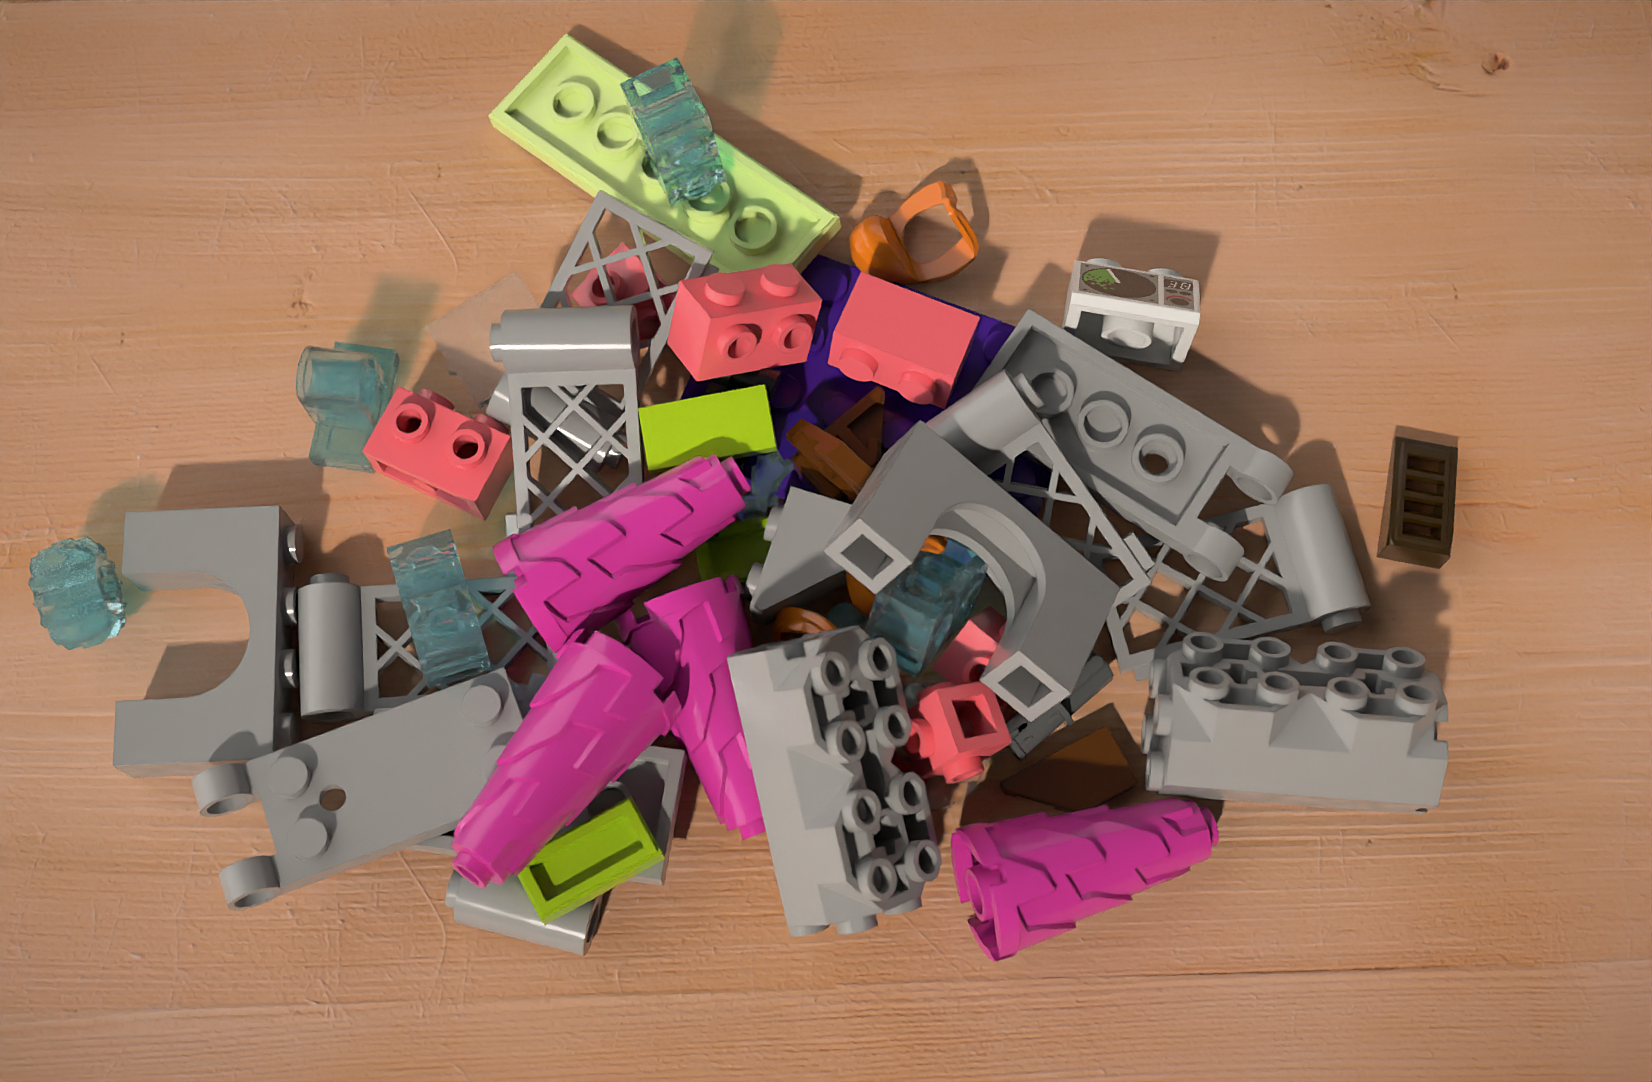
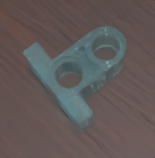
[296,341,400,474]

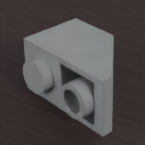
[743,486,852,626]

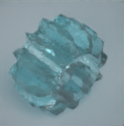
[28,537,127,650]

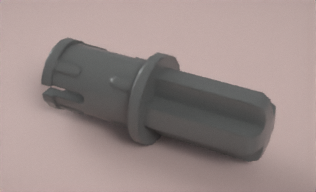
[1005,650,1114,761]

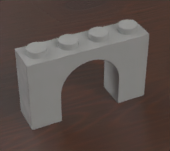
[823,420,1121,722]
[113,505,304,778]

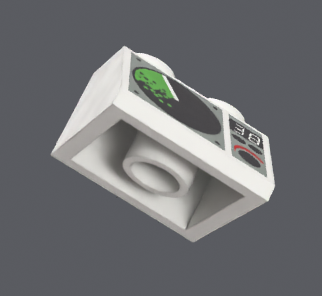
[1062,258,1201,372]

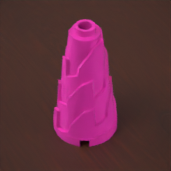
[493,453,752,653]
[615,575,766,840]
[451,629,682,888]
[951,797,1219,962]

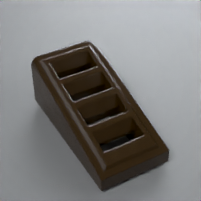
[1376,436,1458,569]

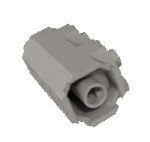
[727,625,942,937]
[1141,632,1448,815]

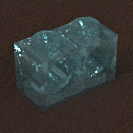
[620,57,727,207]
[386,529,492,689]
[865,537,989,678]

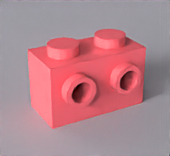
[667,263,822,381]
[828,272,980,409]
[362,386,514,521]

